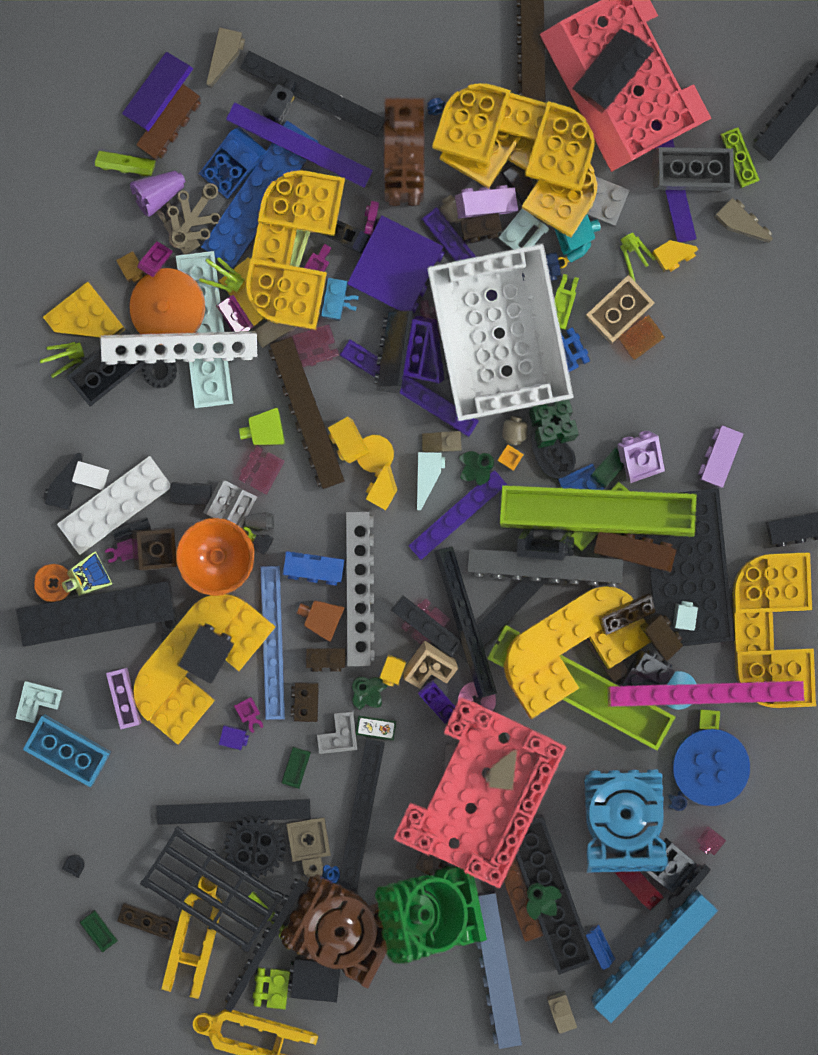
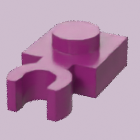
[364,201,379,236]
[105,538,133,563]
[234,697,264,733]

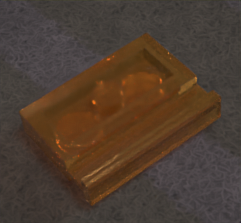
[618,315,665,360]

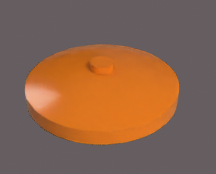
[130,268,205,345]

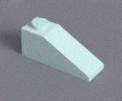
[417,452,445,510]

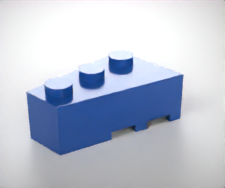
[283,551,345,586]

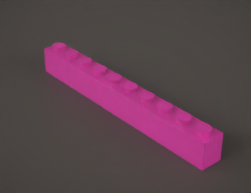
[607,681,804,707]

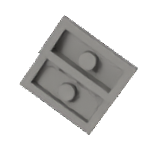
[204,479,257,528]

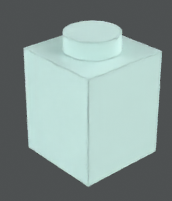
[672,601,698,631]

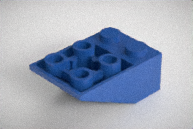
[199,127,267,199]

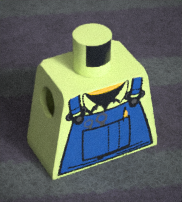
[62,552,112,596]

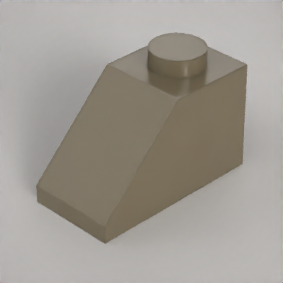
[422,431,461,453]
[486,749,517,790]
[547,991,577,1034]

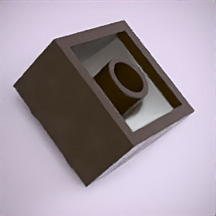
[640,613,683,661]

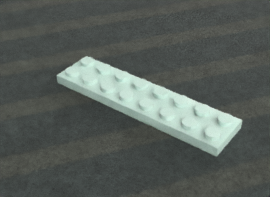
[176,251,233,409]

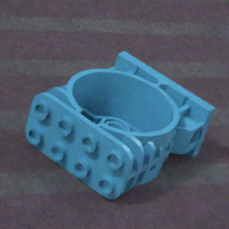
[584,770,667,872]

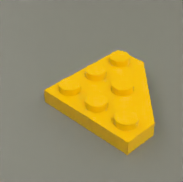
[43,282,124,338]

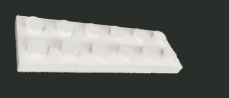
[57,456,170,555]

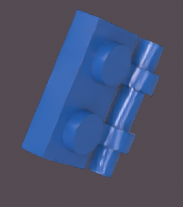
[561,327,590,373]

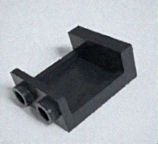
[517,529,574,561]
[177,623,234,684]
[288,957,340,1003]

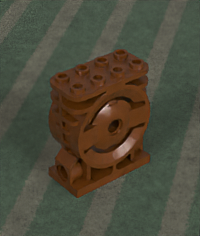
[385,98,424,206]
[280,874,387,988]

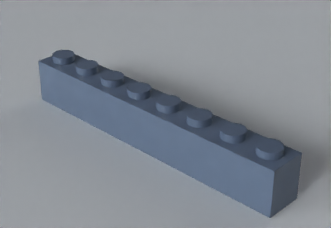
[477,891,522,1049]

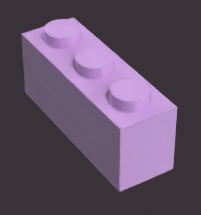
[455,185,518,219]
[698,426,743,488]
[106,668,142,730]

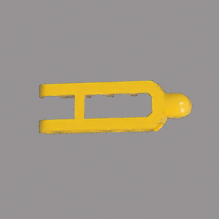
[161,876,222,999]
[193,1009,318,1055]

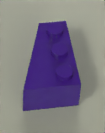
[403,316,445,384]

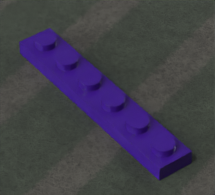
[409,470,507,560]

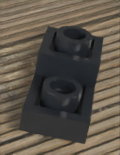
[502,164,535,205]
[170,482,212,504]

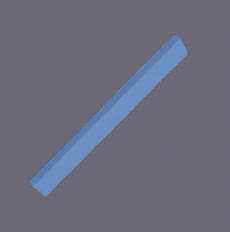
[260,566,285,720]

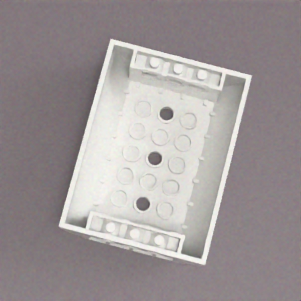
[428,244,573,421]

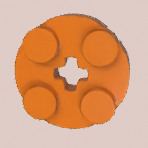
[34,564,71,602]

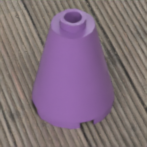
[130,171,185,217]

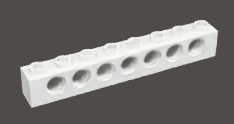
[101,331,257,364]

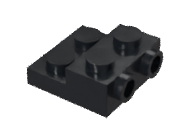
[620,650,675,686]
[645,838,697,894]

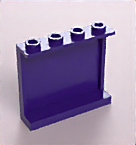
[347,215,445,314]

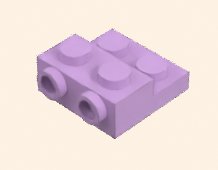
[617,431,665,483]

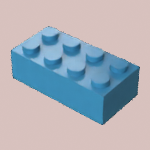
[23,715,112,787]

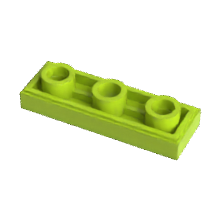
[720,127,760,188]
[95,151,156,177]

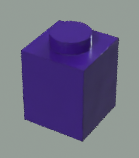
[219,725,249,750]

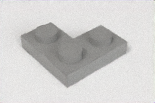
[317,711,357,754]

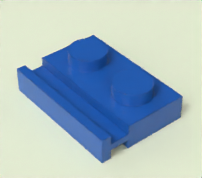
[558,464,604,490]
[586,924,615,970]

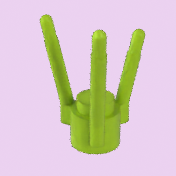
[620,232,656,281]
[199,257,245,293]
[40,342,85,378]

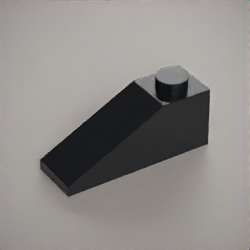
[319,220,370,254]
[43,453,84,510]

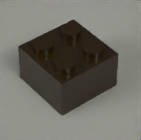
[131,527,177,571]

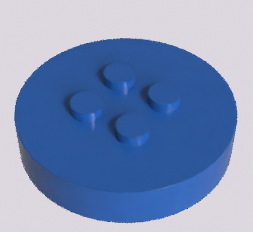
[672,729,750,806]

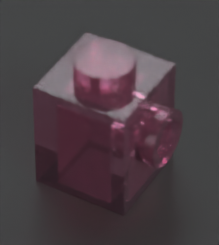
[697,826,726,856]

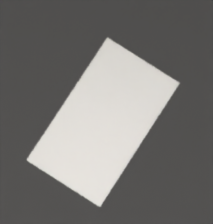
[72,461,109,490]

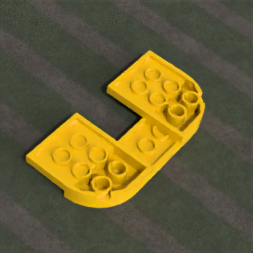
[432,83,594,192]
[440,131,597,238]
[246,171,345,330]
[732,553,816,708]
[504,586,650,719]
[134,594,276,745]

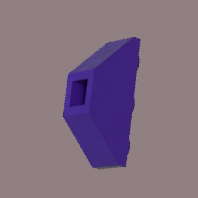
[418,679,455,724]

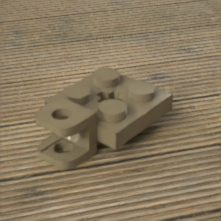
[287,817,331,877]

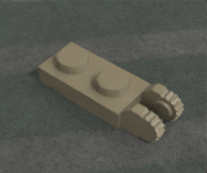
[156,202,201,255]

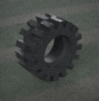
[142,360,177,388]

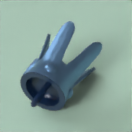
[668,791,688,811]

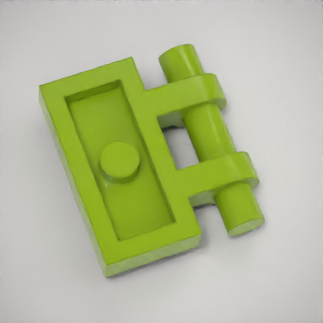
[252,967,290,1010]

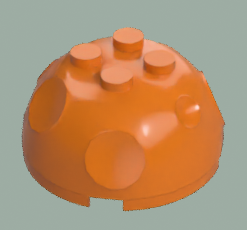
[177,518,254,596]

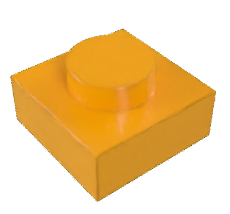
[497,444,524,471]

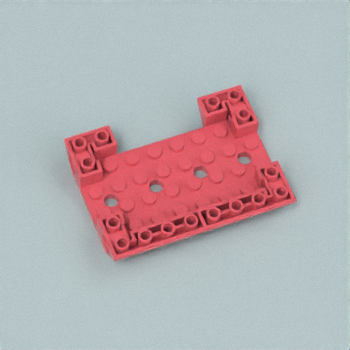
[540,0,712,172]
[394,697,566,888]

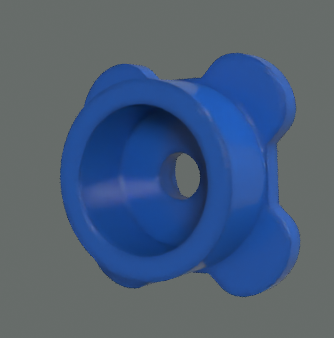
[427,98,446,115]
[322,865,340,884]

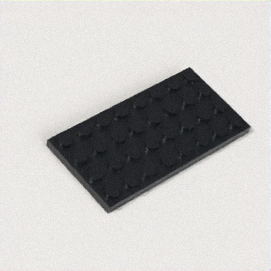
[646,488,735,646]

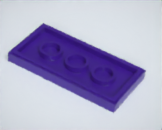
[122,51,193,131]

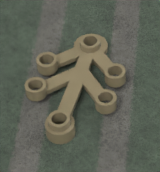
[166,183,221,248]

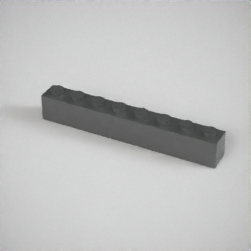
[468,549,623,587]

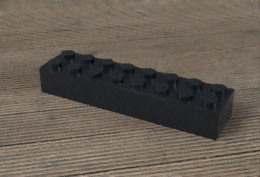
[16,581,177,647]
[516,814,595,975]

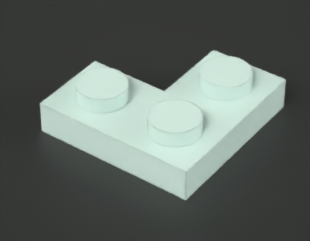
[15,681,63,723]

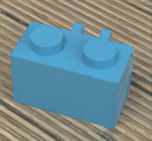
[321,278,359,321]

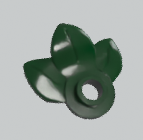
[459,451,494,486]
[352,676,387,710]
[526,883,562,920]

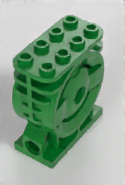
[375,864,487,964]

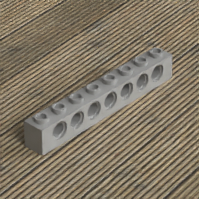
[346,512,375,666]

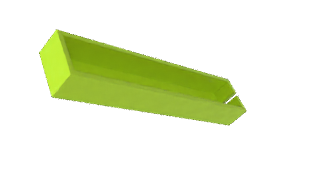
[500,486,696,537]
[487,624,675,751]

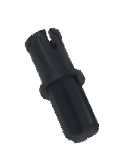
[112,517,151,540]

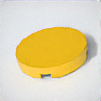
[357,435,394,473]

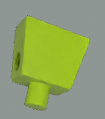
[239,408,285,445]

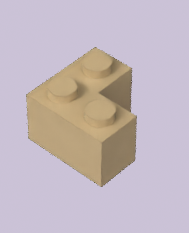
[403,641,458,689]

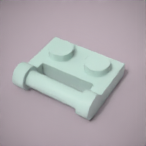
[499,209,549,250]

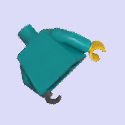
[539,214,601,268]

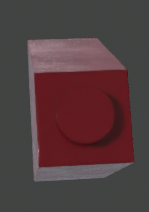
[614,872,664,911]

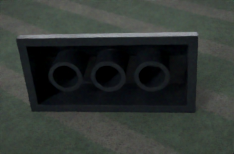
[572,29,654,113]
[374,311,413,394]
[65,327,145,407]

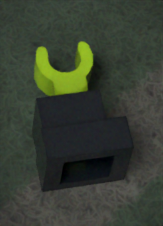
[244,527,274,555]

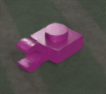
[304,244,332,272]

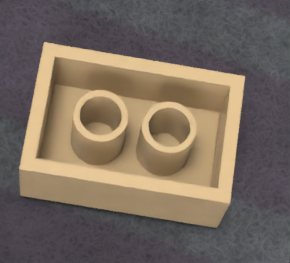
[585,275,655,344]

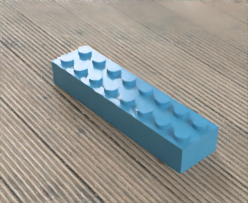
[592,890,718,1023]

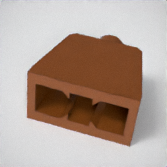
[297,600,345,642]

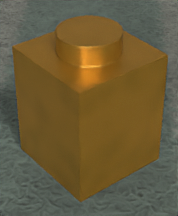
[116,251,145,283]

